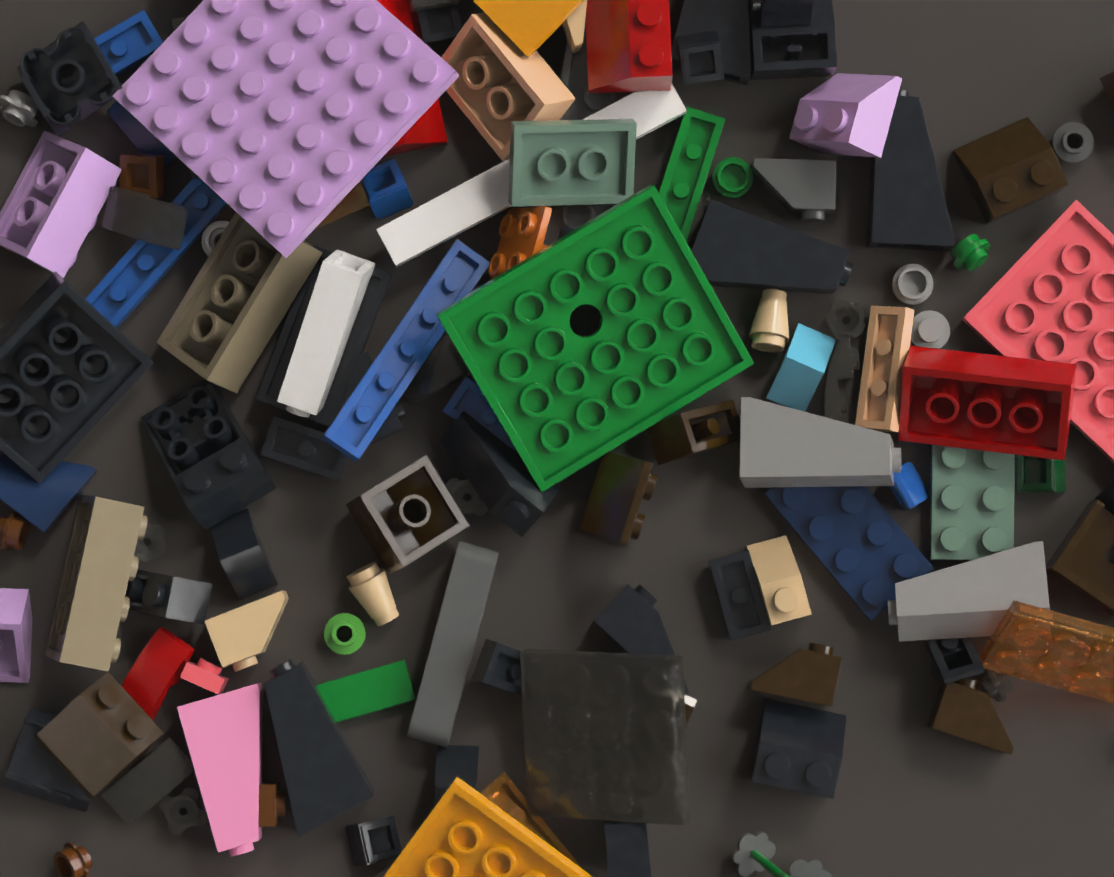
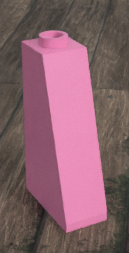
[177,683,264,857]

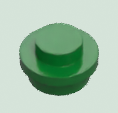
[712,157,753,199]
[951,234,990,271]

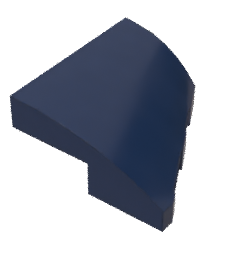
[0,454,97,533]

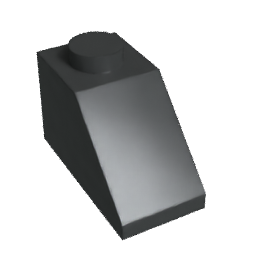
[751,158,836,222]

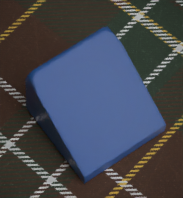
[360,158,414,219]
[889,462,930,511]

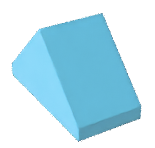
[766,323,836,412]

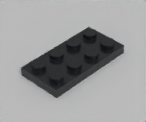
[256,245,392,427]

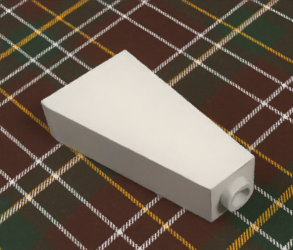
[277,249,376,417]

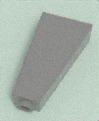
[740,397,902,488]
[888,541,1050,642]

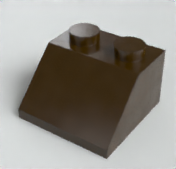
[953,117,1069,225]
[345,455,470,575]
[34,672,164,800]

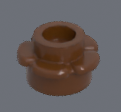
[0,511,30,551]
[54,842,92,877]

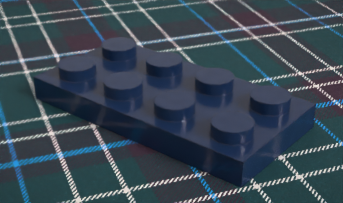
[764,486,934,621]

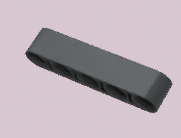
[407,541,500,748]

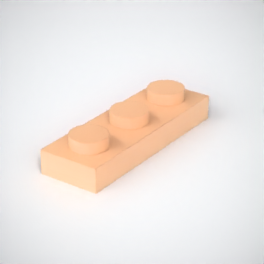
[855,306,914,432]

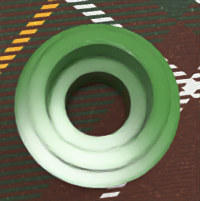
[324,613,366,655]

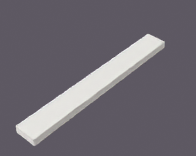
[376,84,687,267]

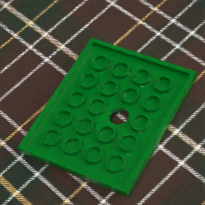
[435,184,754,492]

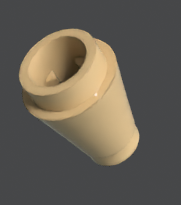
[749,289,789,353]
[347,562,399,626]

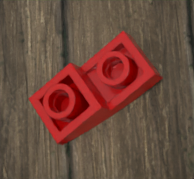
[121,627,195,721]

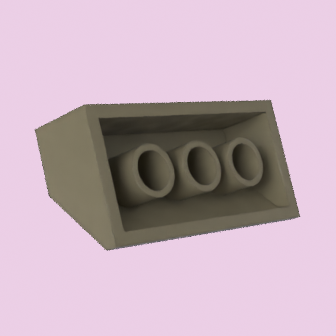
[157,212,322,393]
[45,494,147,672]

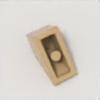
[746,535,812,625]
[205,590,289,672]

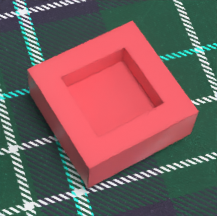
[180,658,229,694]

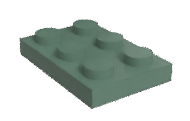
[508,119,637,207]
[929,444,1015,561]

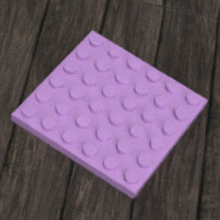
[113,0,459,259]

